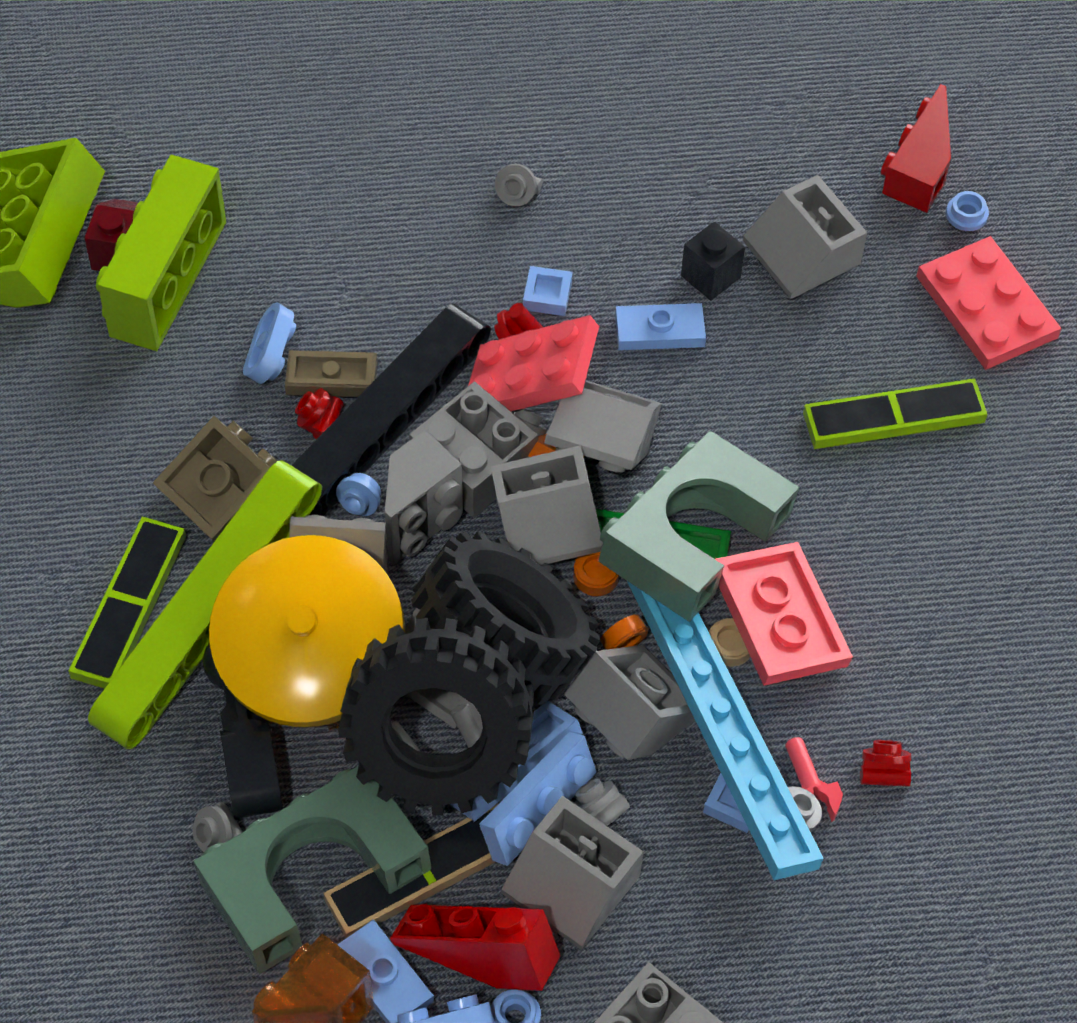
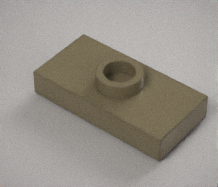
[285,350,378,397]

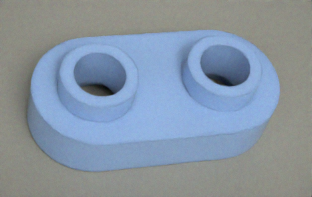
[243,302,296,384]
[397,994,494,1023]

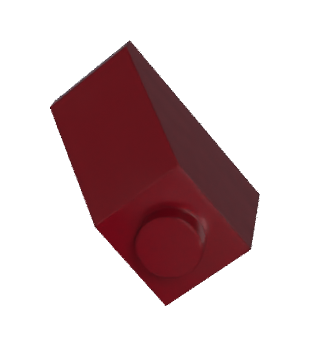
[84,199,138,271]

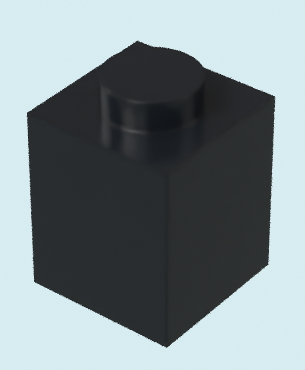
[681,221,745,301]

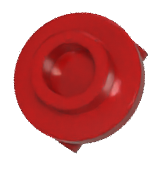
[494,303,543,339]
[295,388,344,440]
[860,740,911,787]

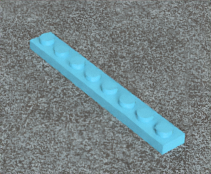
[627,581,824,880]

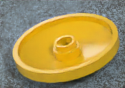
[209,535,405,727]

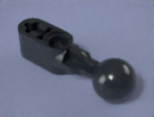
[203,643,283,819]

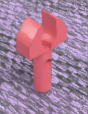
[785,737,843,822]

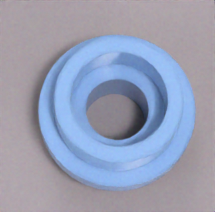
[946,191,989,231]
[336,473,381,516]
[491,989,541,1023]

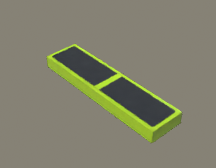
[803,378,988,449]
[68,516,186,689]

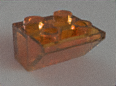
[252,933,374,1023]

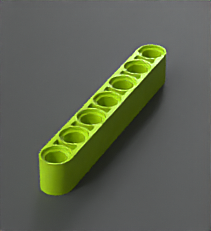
[88,460,322,750]

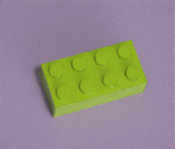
[96,154,226,352]

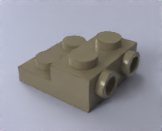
[153,416,278,542]

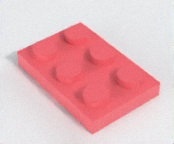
[916,236,1061,370]
[468,315,599,412]
[715,542,853,686]

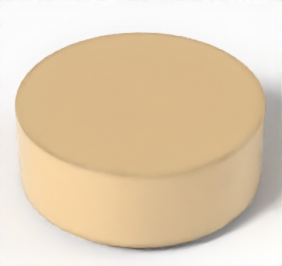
[709,618,750,667]

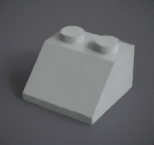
[564,645,695,760]

